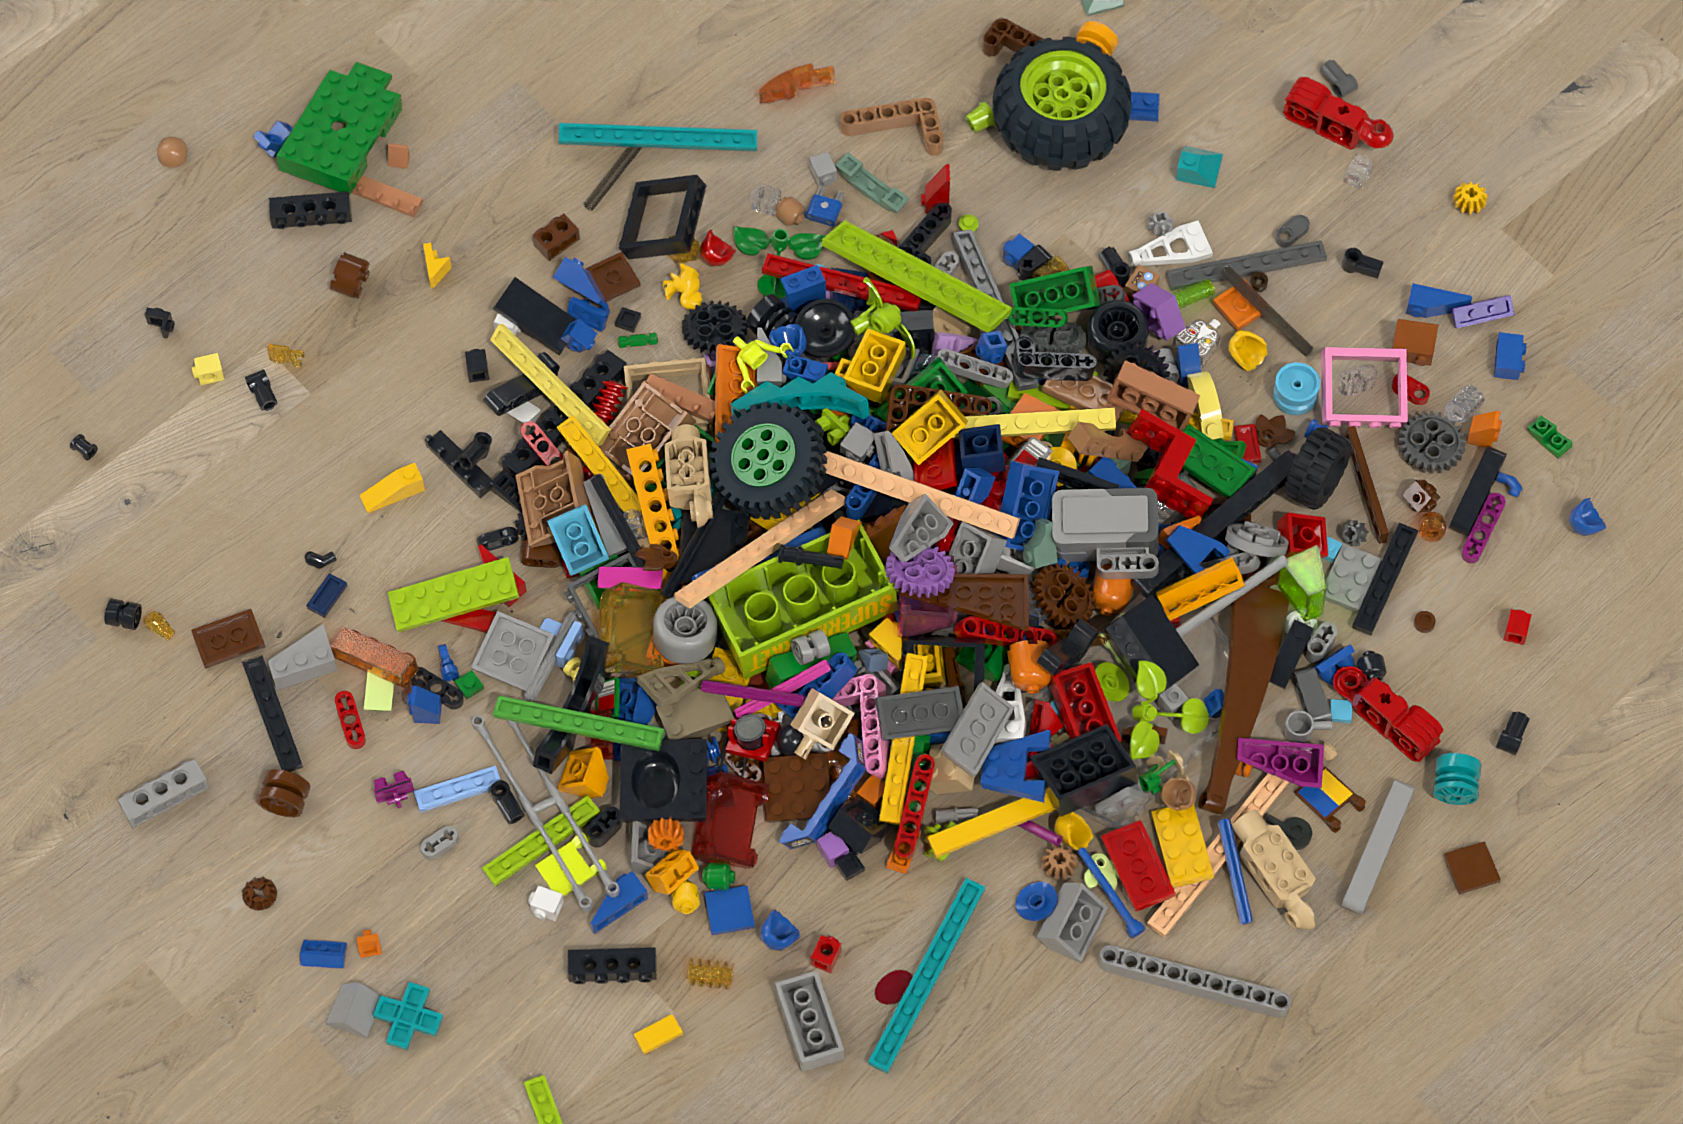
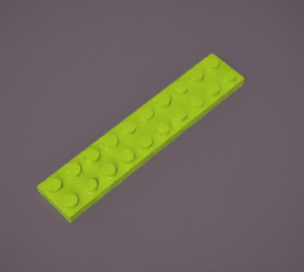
[821,220,1012,332]

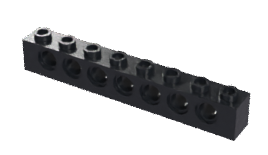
[502,350,627,480]

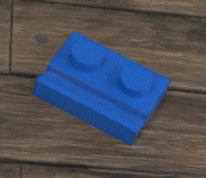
[1129,92,1160,122]

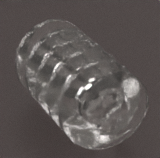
[1444,385,1485,423]

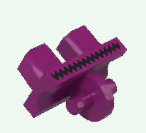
[374,771,414,808]

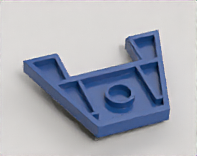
[981,730,1051,803]

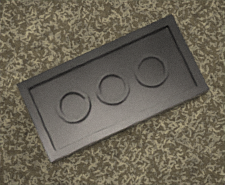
[875,686,963,741]

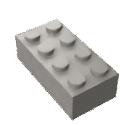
[775,970,844,1072]

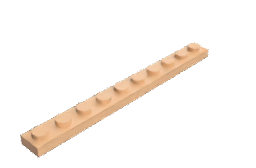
[823,451,1021,539]
[675,489,846,609]
[1147,773,1290,938]

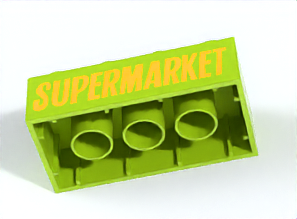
[707,520,899,679]

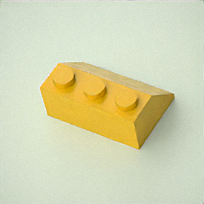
[843,328,906,404]

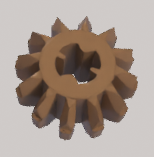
[1041,844,1078,881]

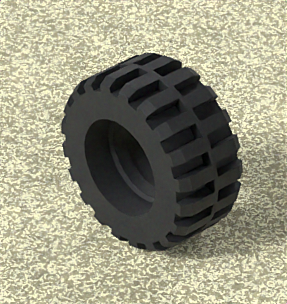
[1284,427,1352,510]

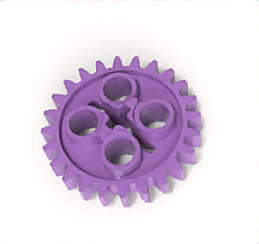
[885,546,955,598]

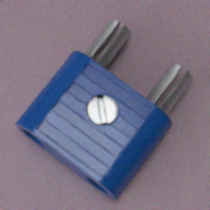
[805,185,845,226]

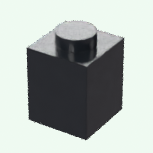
[465,349,490,383]

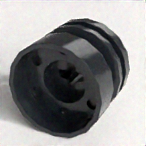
[746,294,798,345]

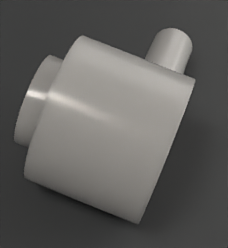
[1284,710,1332,743]

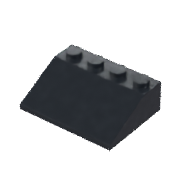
[678,509,750,586]
[1100,595,1199,700]
[1030,724,1138,817]

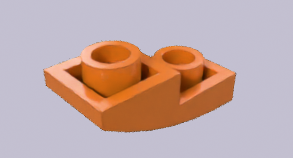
[886,826,921,875]

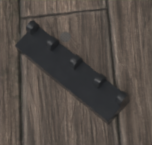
[425,430,492,498]

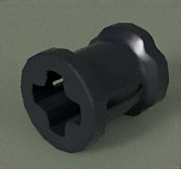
[70,434,98,461]

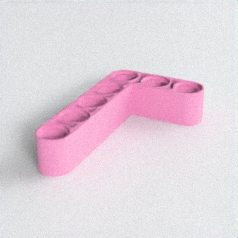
[832,674,890,779]

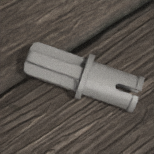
[936,807,979,824]

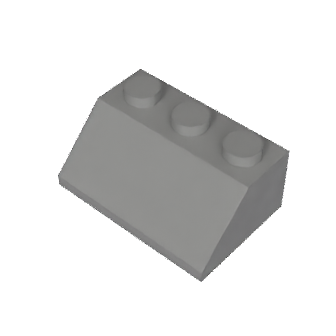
[948,521,1007,574]
[1037,883,1108,962]

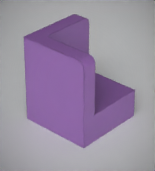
[817,831,849,868]

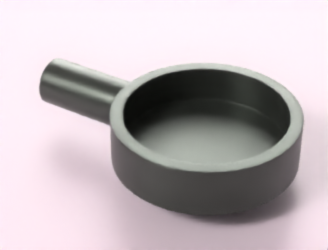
[1265,814,1312,850]

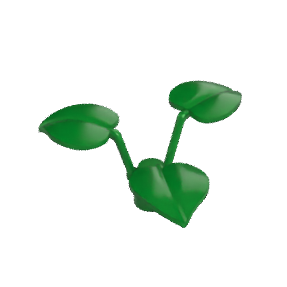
[734,226,825,299]

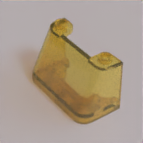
[598,582,666,675]

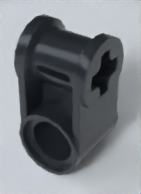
[1017,244,1055,281]

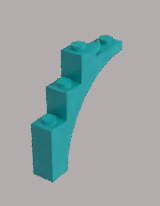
[730,372,870,419]

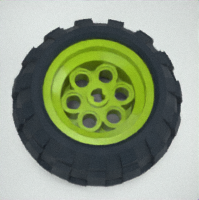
[992,36,1132,171]

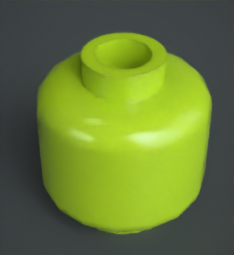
[871,303,901,334]

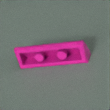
[598,567,663,589]

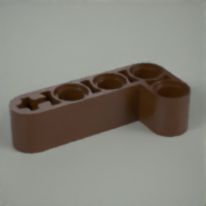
[982,18,1043,57]

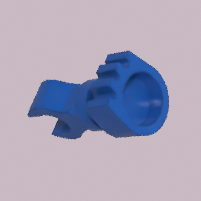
[438,644,459,682]

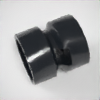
[104,598,142,630]

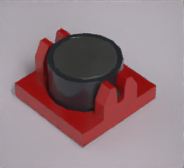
[725,714,781,762]

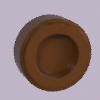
[1414,611,1436,633]

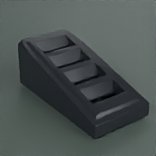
[490,470,523,514]

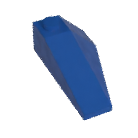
[613,677,658,761]

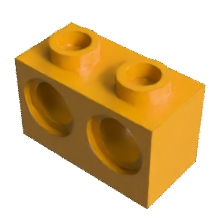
[645,849,699,894]

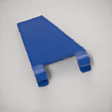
[1166,525,1230,575]

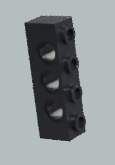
[269,191,352,229]
[568,947,657,985]

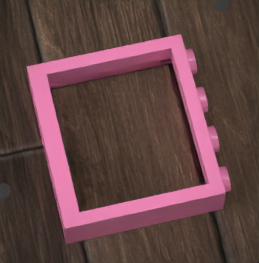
[1321,347,1408,429]

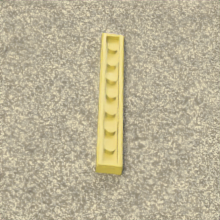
[490,324,611,446]

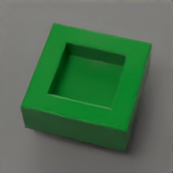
[454,670,484,700]

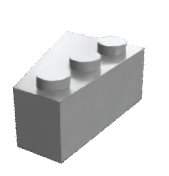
[268,624,338,690]

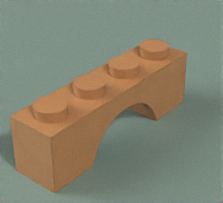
[1068,422,1148,462]

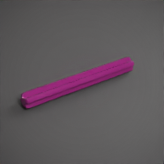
[701,680,805,707]

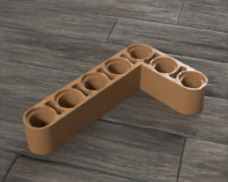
[840,98,943,156]

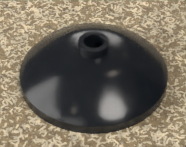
[795,299,855,358]

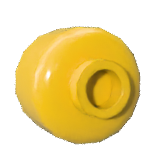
[671,881,700,914]

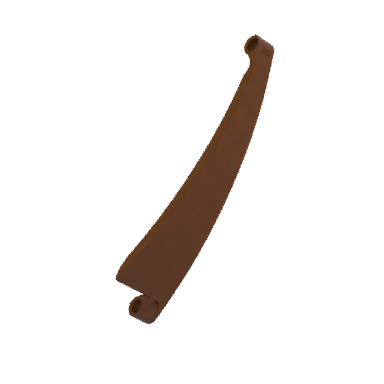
[1198,572,1289,815]

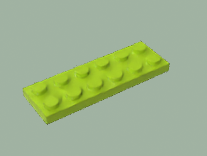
[388,557,520,633]

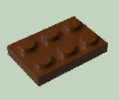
[191,609,265,669]

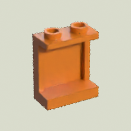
[1002,393,1060,448]

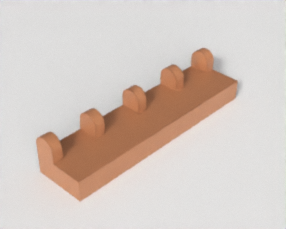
[352,175,423,217]
[641,374,715,424]

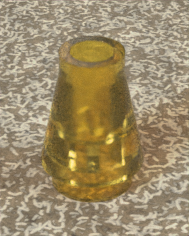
[144,611,176,641]

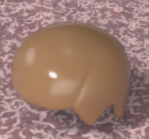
[157,137,188,168]
[1161,778,1196,811]

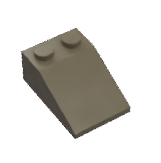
[656,688,735,739]

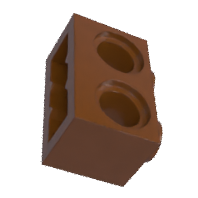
[532,213,580,261]

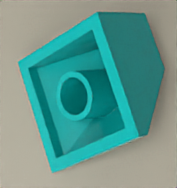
[1176,146,1223,188]

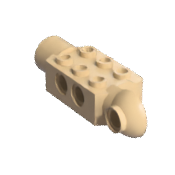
[664,424,713,528]
[1232,809,1316,930]

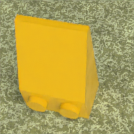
[891,390,968,465]

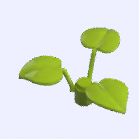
[850,277,915,360]
[1130,661,1209,760]

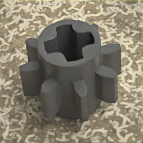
[1341,520,1369,546]

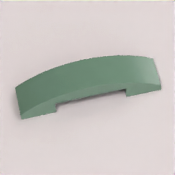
[835,152,910,213]

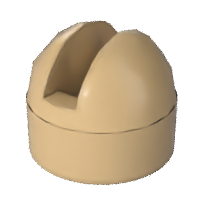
[1323,742,1339,760]

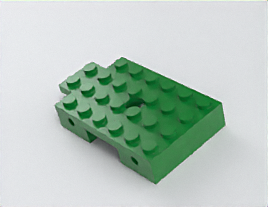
[276,62,402,195]

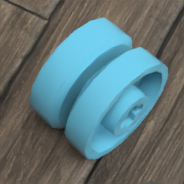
[1273,362,1320,416]

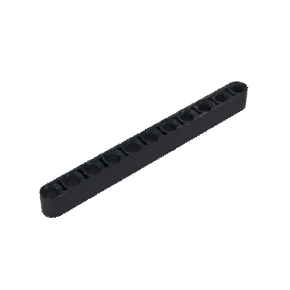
[1132,450,1296,598]

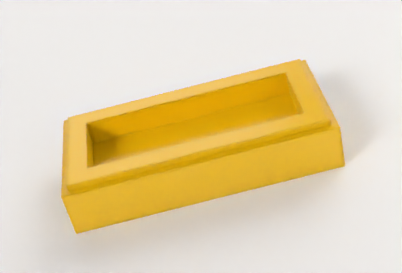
[633,1014,683,1055]

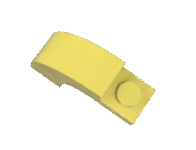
[1187,371,1224,440]

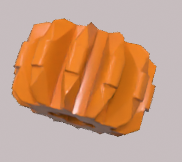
[648,817,684,852]

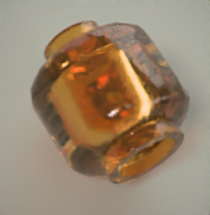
[1419,512,1446,542]

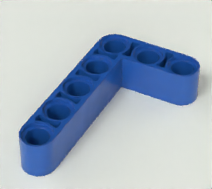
[845,415,905,520]

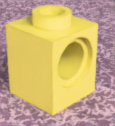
[192,353,224,385]

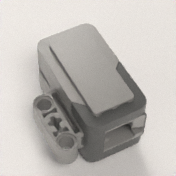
[1052,488,1159,579]

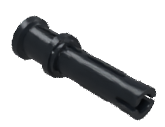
[778,544,844,569]

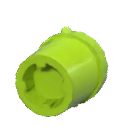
[965,102,996,133]

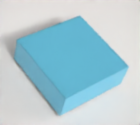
[1330,699,1352,723]

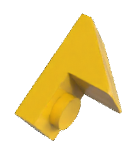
[423,242,452,288]

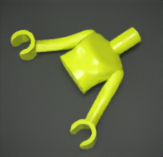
[733,337,794,394]

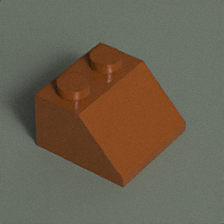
[1392,319,1438,366]

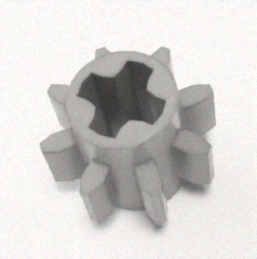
[1149,212,1173,236]

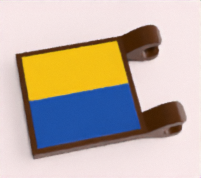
[1295,766,1366,833]

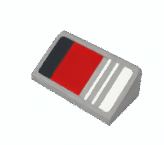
[1007,437,1052,467]

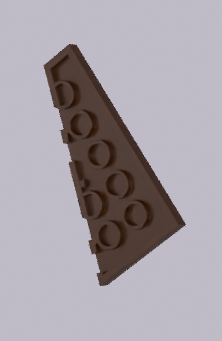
[900,574,1029,631]

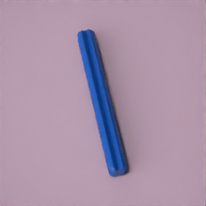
[1218,819,1253,924]

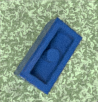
[300,940,347,969]

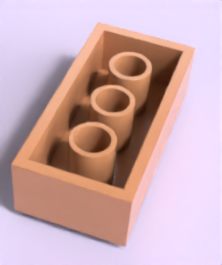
[1106,360,1200,431]

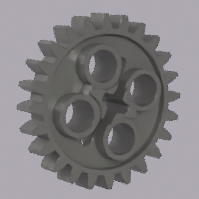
[1020,318,1086,353]
[1398,411,1466,474]

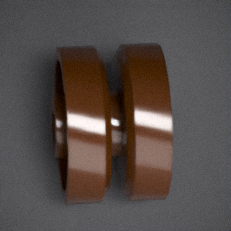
[256,769,311,818]

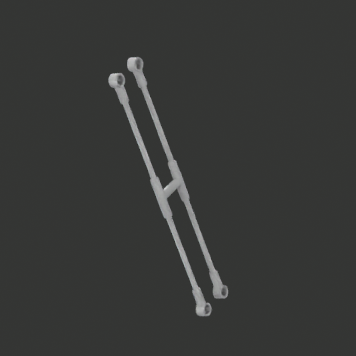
[472,715,620,912]

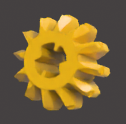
[1453,180,1488,215]

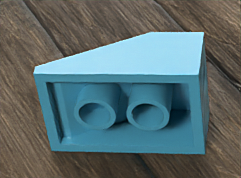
[547,504,609,576]

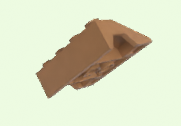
[598,382,697,476]
[515,451,592,548]

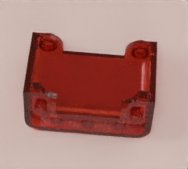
[691,772,769,869]

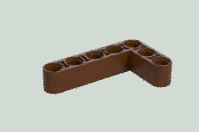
[884,384,992,444]

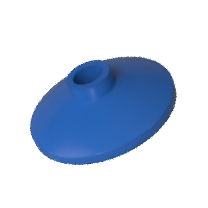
[1016,882,1058,921]

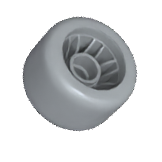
[653,596,717,664]

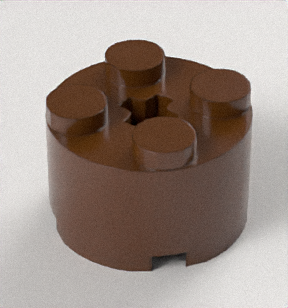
[330,252,370,299]

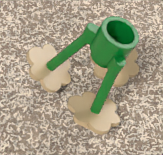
[1139,750,1190,795]

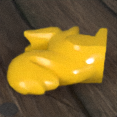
[663,263,703,310]

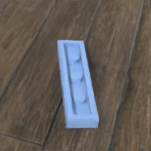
[414,766,501,813]

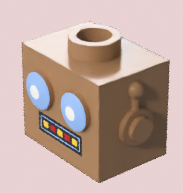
[1124,265,1160,301]

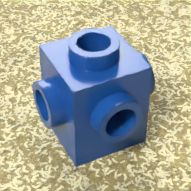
[975,331,1008,364]

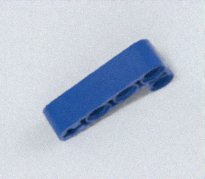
[776,652,857,720]

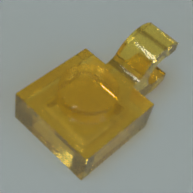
[267,344,305,367]

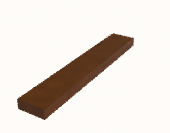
[1345,426,1389,544]

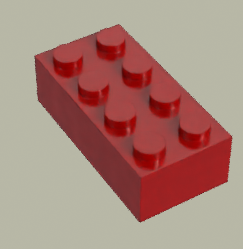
[1048,662,1122,743]

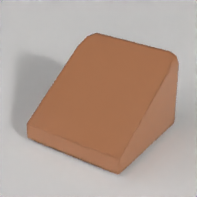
[388,143,410,168]

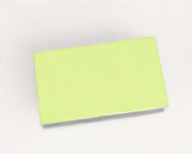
[364,667,396,711]

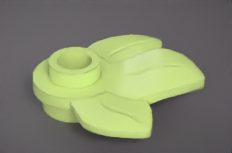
[1084,853,1120,891]

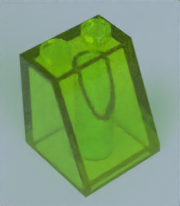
[1278,545,1326,622]

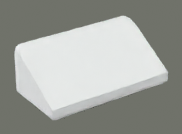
[507,402,541,423]

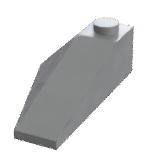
[889,494,954,563]

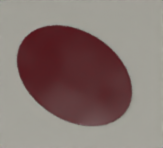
[875,970,913,1004]

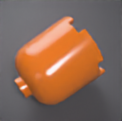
[1091,564,1134,616]
[1007,640,1051,694]

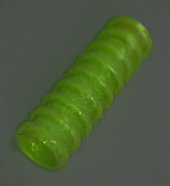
[1171,278,1215,309]

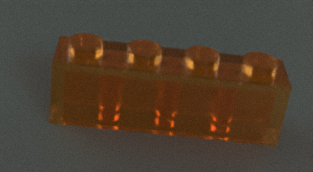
[331,628,419,688]

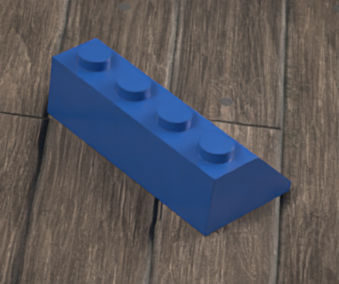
[995,461,1060,550]

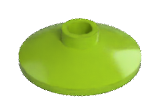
[1095,662,1130,702]

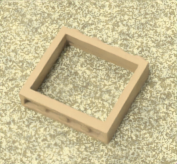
[624,357,713,432]

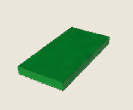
[1182,424,1256,499]

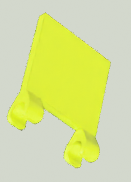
[535,833,607,897]

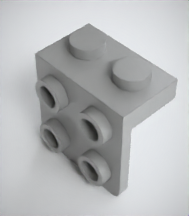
[1094,774,1145,818]

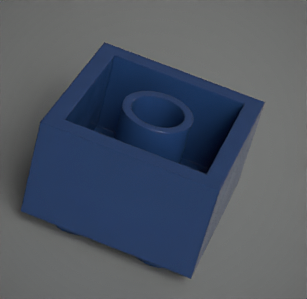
[959,424,1006,473]

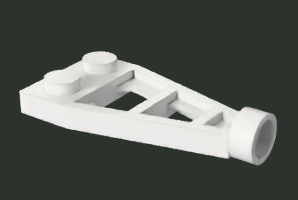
[1128,221,1213,267]
[995,664,1026,743]

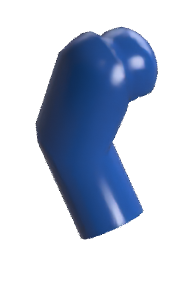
[1496,472,1522,497]

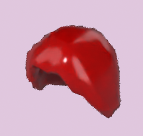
[700,229,736,267]

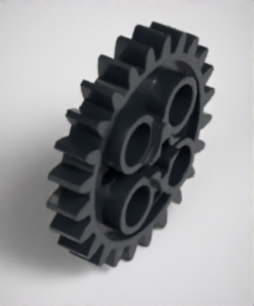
[682,300,748,355]
[1103,341,1170,384]

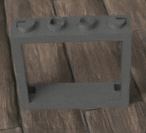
[564,553,662,661]

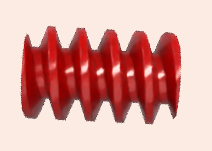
[592,379,628,425]

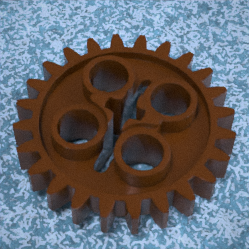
[1031,563,1096,629]

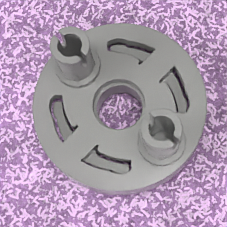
[1225,521,1289,568]

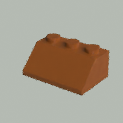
[863,505,907,565]

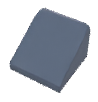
[859,648,888,672]

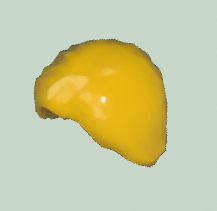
[1228,330,1268,371]
[1054,812,1093,850]

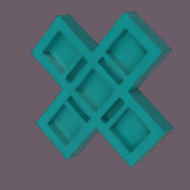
[373,982,444,1051]

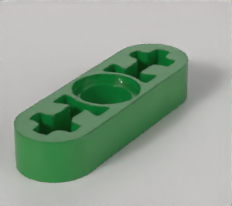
[1008,307,1068,328]

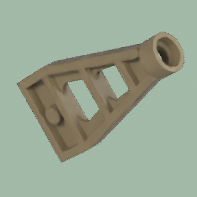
[637,657,725,708]

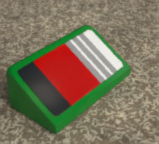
[596,677,620,719]

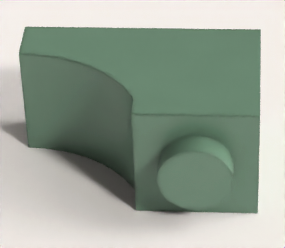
[1023,518,1058,568]

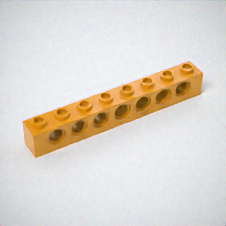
[626,443,685,602]

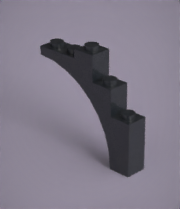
[533,636,610,774]

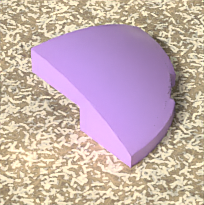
[931,332,978,364]

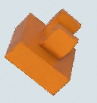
[356,929,382,958]

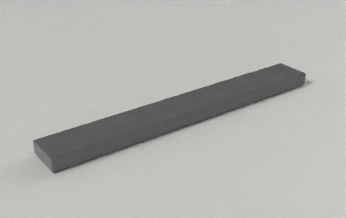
[1166,240,1327,291]

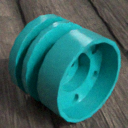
[1433,753,1482,805]

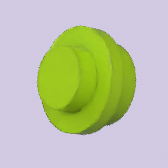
[959,214,979,232]

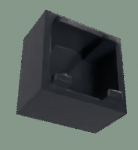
[892,310,934,356]
[828,796,892,854]

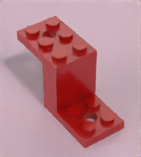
[1126,409,1213,519]

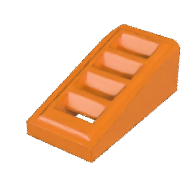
[1158,515,1202,550]

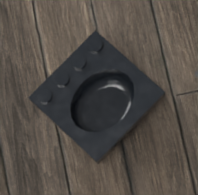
[619,739,707,823]

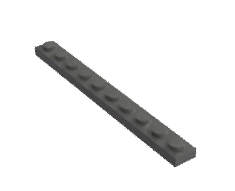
[952,229,1039,391]

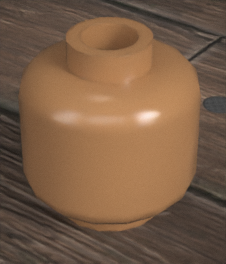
[775,196,805,226]

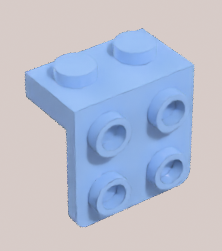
[540,618,585,668]

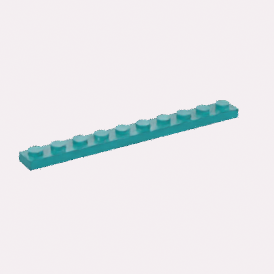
[559,123,757,151]
[868,878,986,1074]

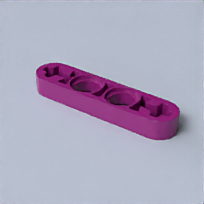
[1461,493,1506,563]

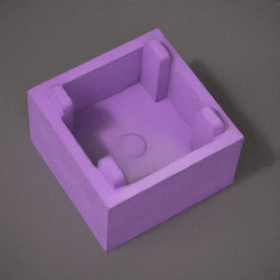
[1133,283,1186,341]

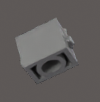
[840,422,876,463]

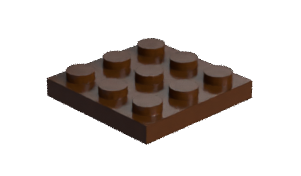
[764,753,830,823]

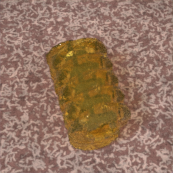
[687,957,734,990]

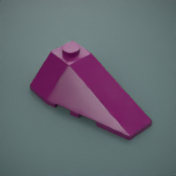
[1237,738,1324,788]

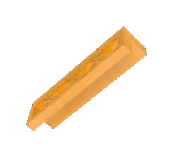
[1156,557,1245,621]

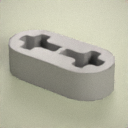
[421,826,459,860]

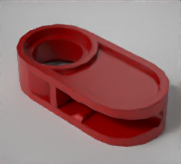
[1391,374,1430,405]

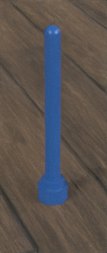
[1078,847,1146,939]

